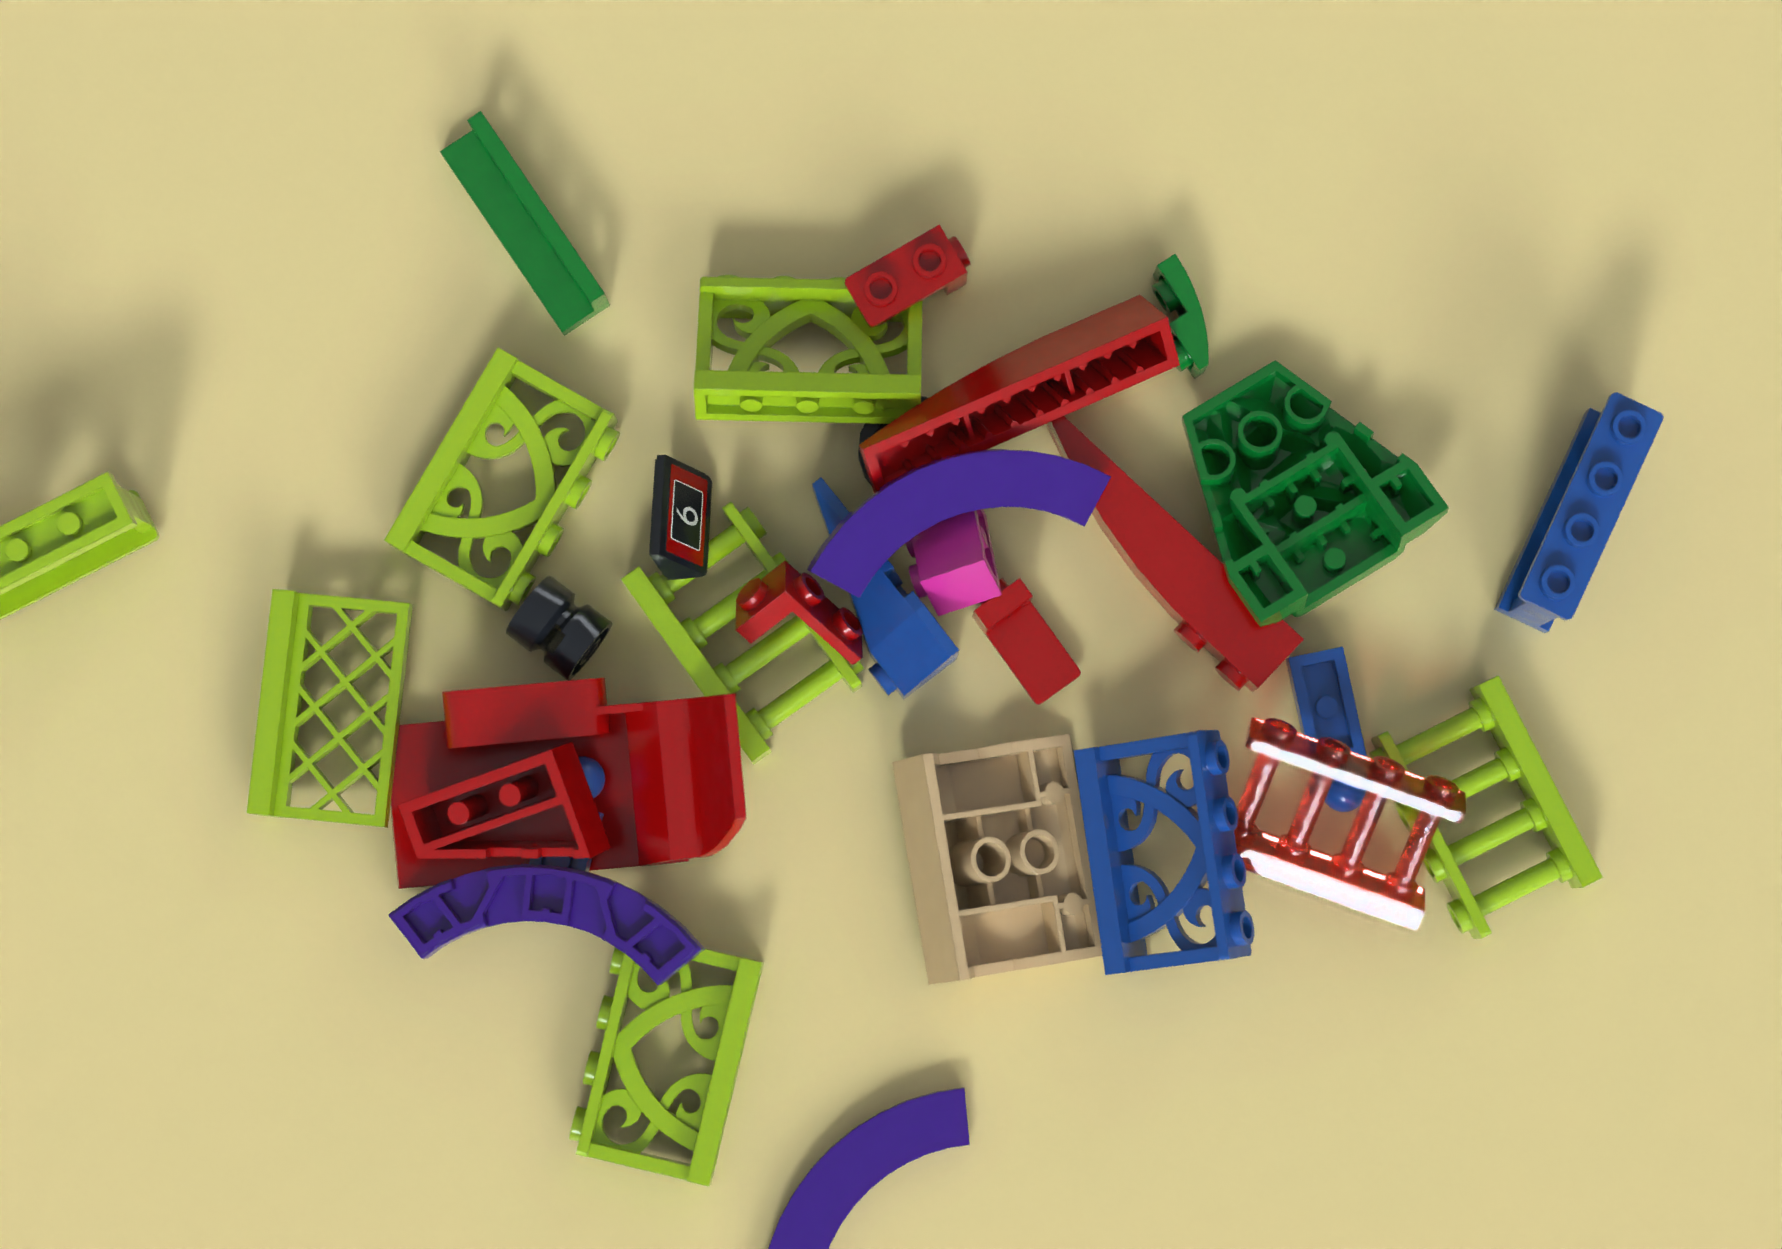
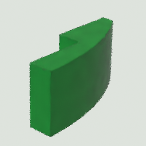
[1151,253,1209,379]

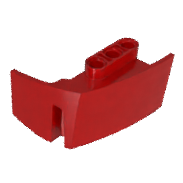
[390,678,747,889]

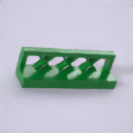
[440,111,610,336]

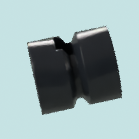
[506,576,612,680]

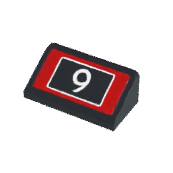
[649,455,712,580]

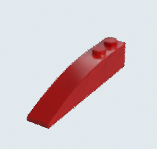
[859,295,1180,494]
[1046,416,1304,692]

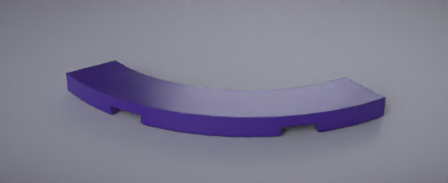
[806,449,1111,598]
[388,864,705,985]
[768,1087,970,1249]

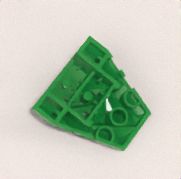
[1182,360,1449,627]

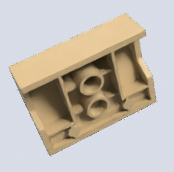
[892,734,1103,985]

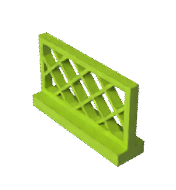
[247,589,413,828]

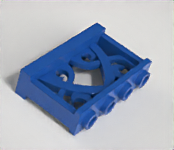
[1494,392,1664,633]
[1073,730,1254,975]

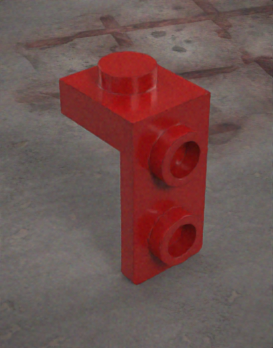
[845,224,971,328]
[735,560,863,665]
[972,578,1081,705]

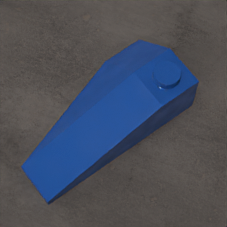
[812,477,959,699]

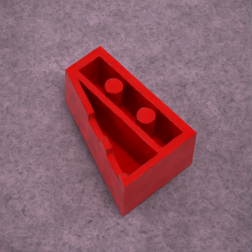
[398,741,611,859]

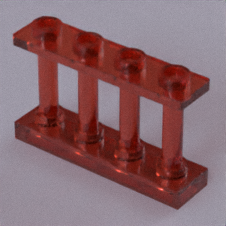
[1234,717,1466,931]

